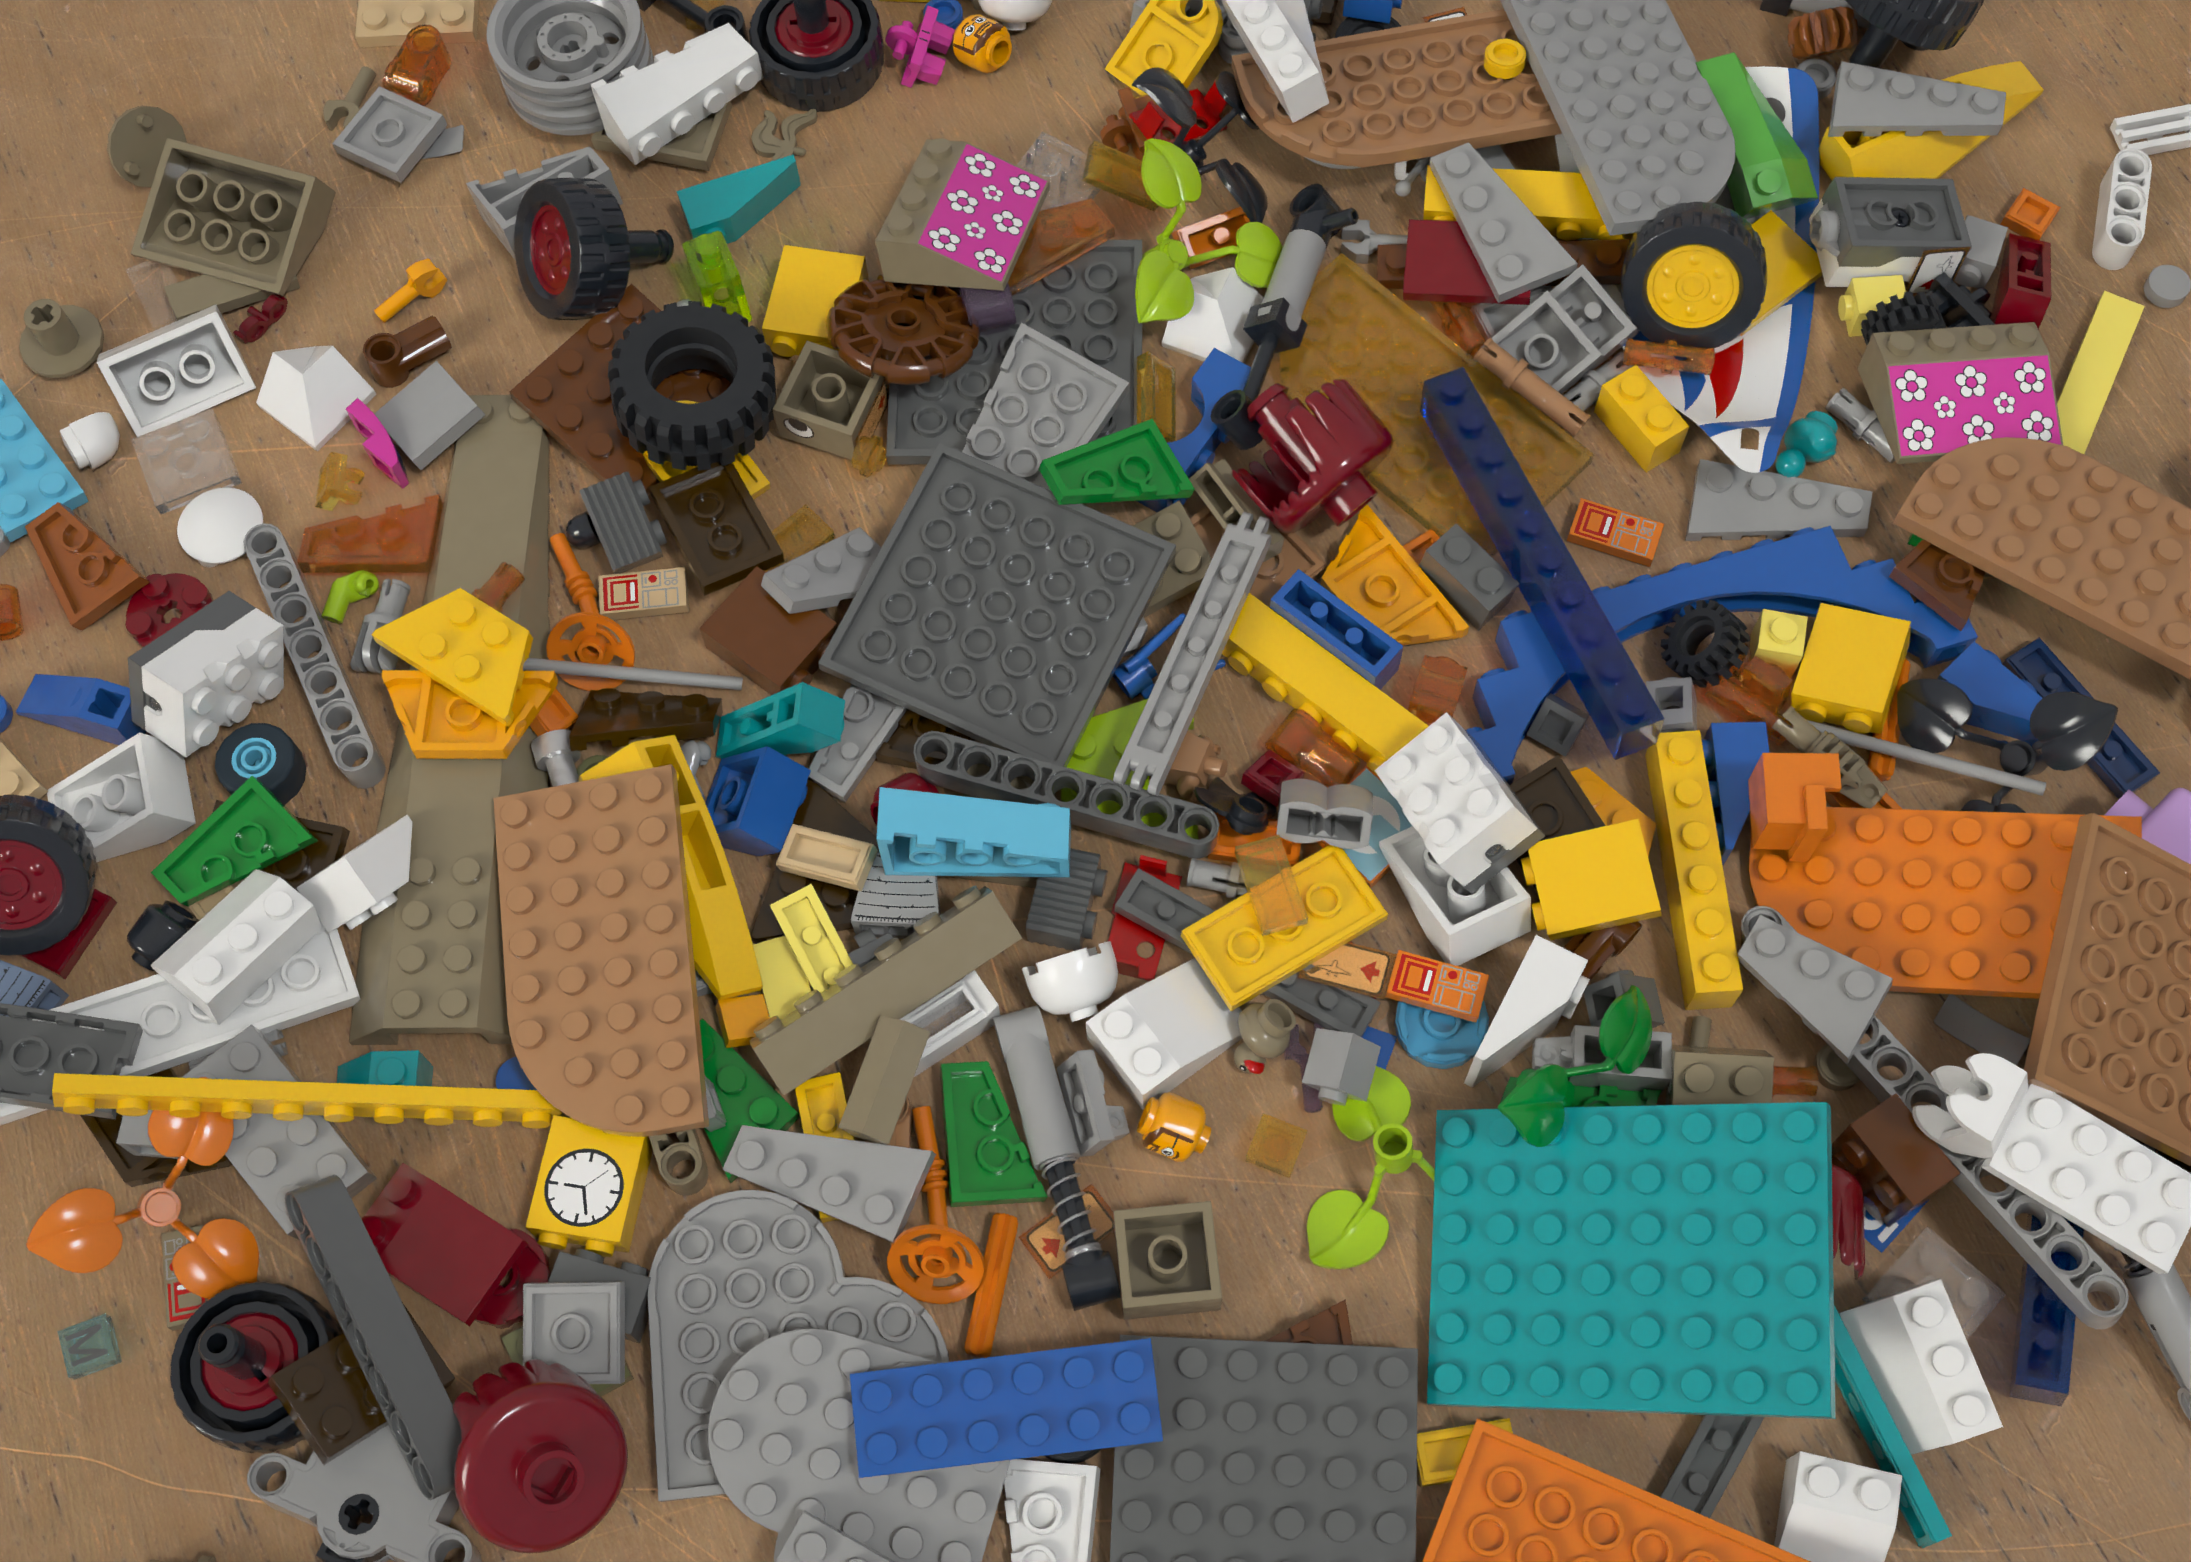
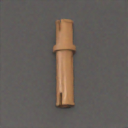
[1473,338,1591,437]

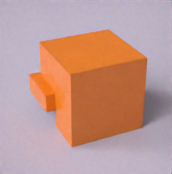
[1748,753,1842,862]

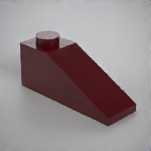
[1991,233,2052,330]

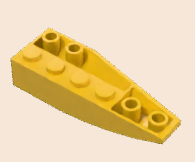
[1818,61,2044,180]
[578,735,763,1000]

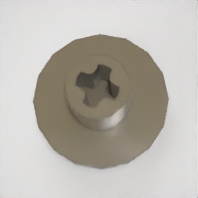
[107,105,187,187]
[19,299,104,378]

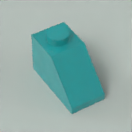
[337,1050,433,1086]

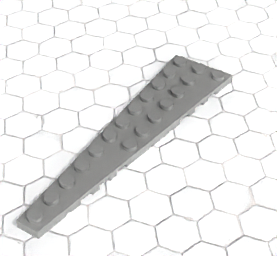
[808,322,1129,803]

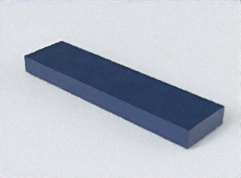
[2002,637,2160,800]

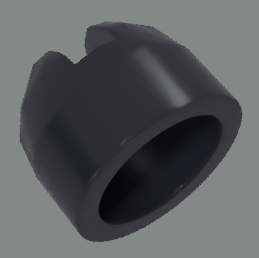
[566,511,601,549]

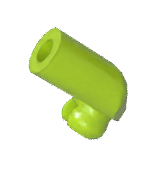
[321,570,379,624]

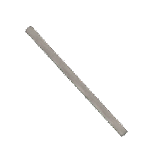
[523,658,743,690]
[1807,720,2046,796]

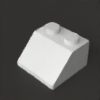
[297,815,412,933]
[1774,1451,1902,1562]

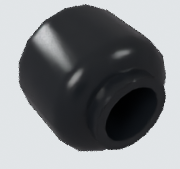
[127,900,197,971]

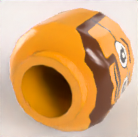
[953,14,1012,73]
[1137,1092,1211,1162]

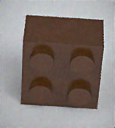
[1832,1093,1960,1228]

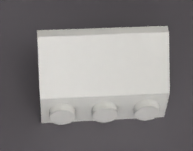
[97,305,256,439]
[151,869,323,1025]
[1839,1279,2003,1455]

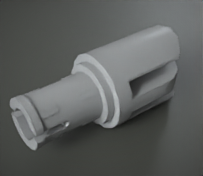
[350,579,411,673]

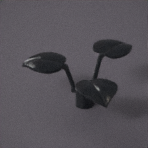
[1132,68,1268,223]
[1897,678,2118,813]

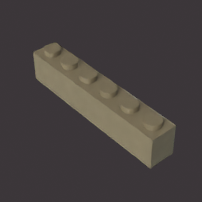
[749,886,1022,1096]

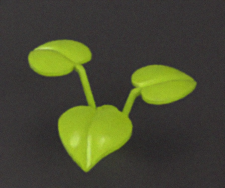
[1135,138,1283,323]
[1307,1066,1435,1269]

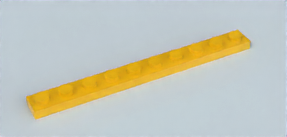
[52,1073,562,1129]

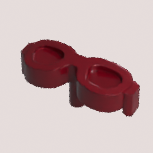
[233,294,288,344]

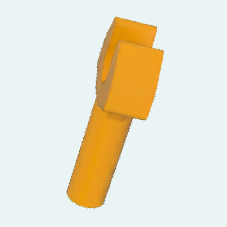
[374,258,447,323]

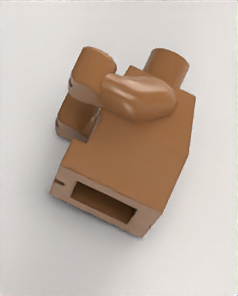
[1163,731,1228,805]

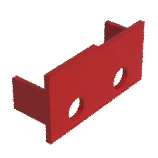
[1129,80,1228,143]
[1108,855,1182,981]

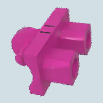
[885,5,955,88]

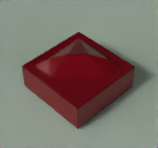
[1241,749,1305,807]

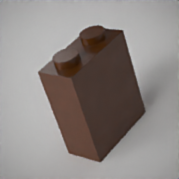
[699,566,838,695]

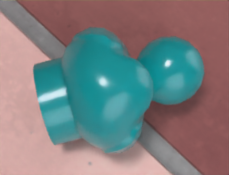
[1775,411,1838,477]

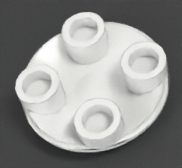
[177,487,263,568]

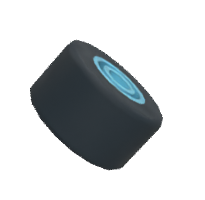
[215,723,306,805]

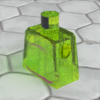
[682,231,753,322]

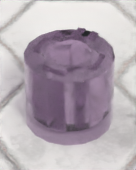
[959,283,1016,333]

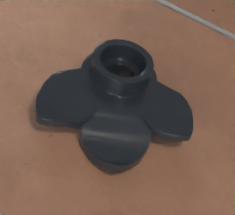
[1194,777,1277,835]

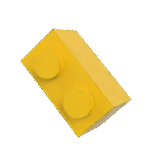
[1594,365,1689,473]

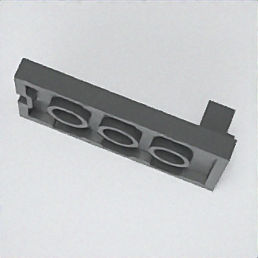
[0,1003,143,1120]

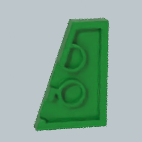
[1038,418,1195,505]
[151,776,318,907]

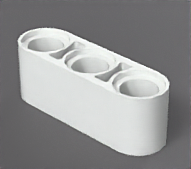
[2092,148,2152,270]

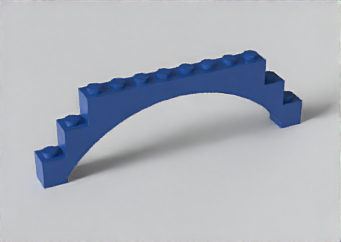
[1466,525,1978,785]

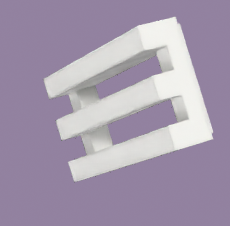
[2110,104,2191,155]

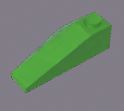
[1696,52,1818,219]

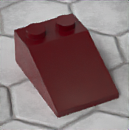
[362,1163,528,1327]

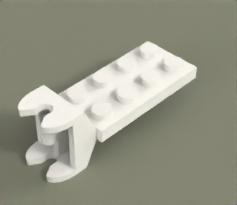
[1912,1053,2191,1274]

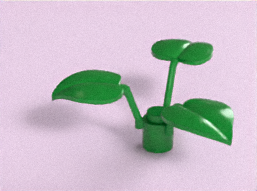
[1498,985,1652,1147]

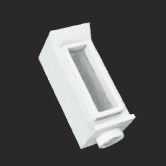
[900,970,1000,1077]

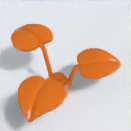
[26,1077,259,1299]

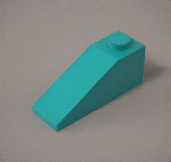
[677,155,801,253]
[716,682,845,759]

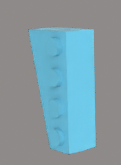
[876,787,1071,877]

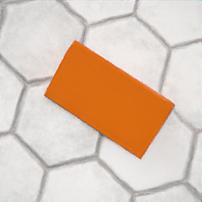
[1171,207,1250,270]

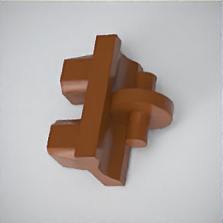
[1100,87,1171,172]

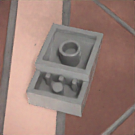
[1482,264,1639,411]

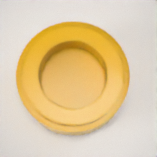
[1484,39,1526,79]

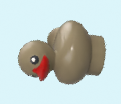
[1234,999,1296,1074]

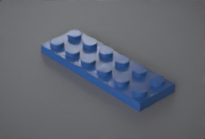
[850,1338,1163,1478]

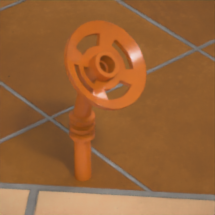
[546,533,635,691]
[887,1106,985,1304]

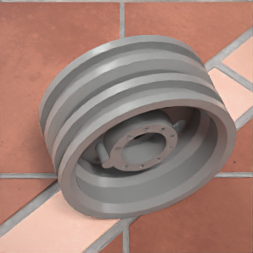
[486,0,654,136]

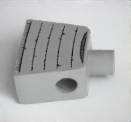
[851,853,941,939]

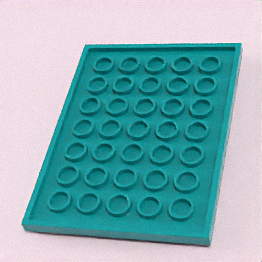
[1427,1102,1836,1419]

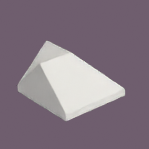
[1162,267,1264,363]
[256,346,377,451]

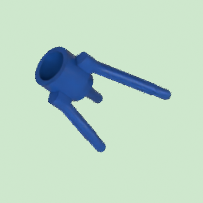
[1113,613,1226,700]

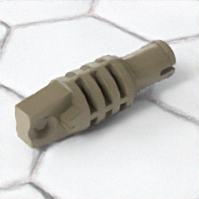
[1772,706,1888,808]

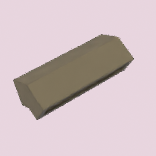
[1189,459,1284,562]
[839,1015,930,1145]

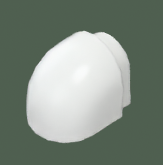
[59,412,120,470]

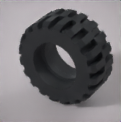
[608,301,776,471]

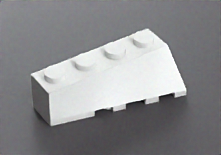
[1222,0,1329,123]
[590,23,763,165]

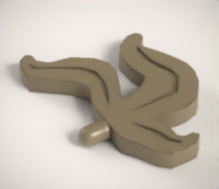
[751,109,818,161]

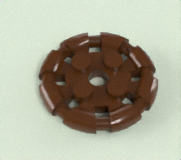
[826,274,980,385]

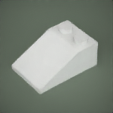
[47,733,196,862]
[1379,826,1531,966]
[1464,935,1590,1087]
[1086,958,1242,1110]

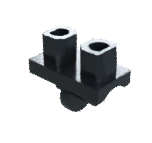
[1925,272,1995,328]

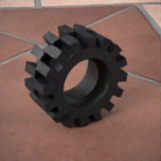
[1861,292,1946,345]
[1660,600,1750,688]

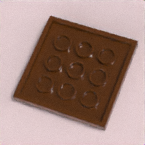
[509,284,731,495]

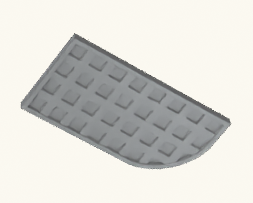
[1500,0,1735,236]

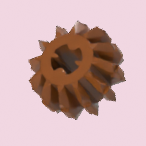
[1787,6,1859,59]

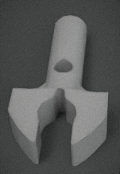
[1341,219,1408,264]

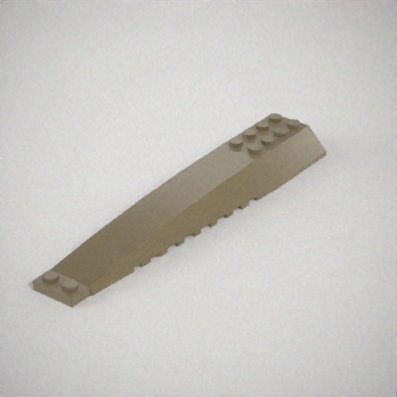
[349,395,551,1045]

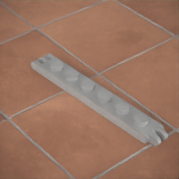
[1113,512,1272,796]

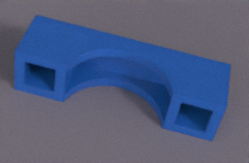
[1137,348,1251,512]

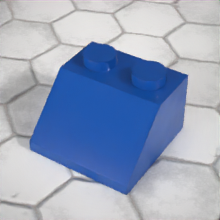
[705,746,811,856]

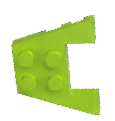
[1061,699,1198,840]

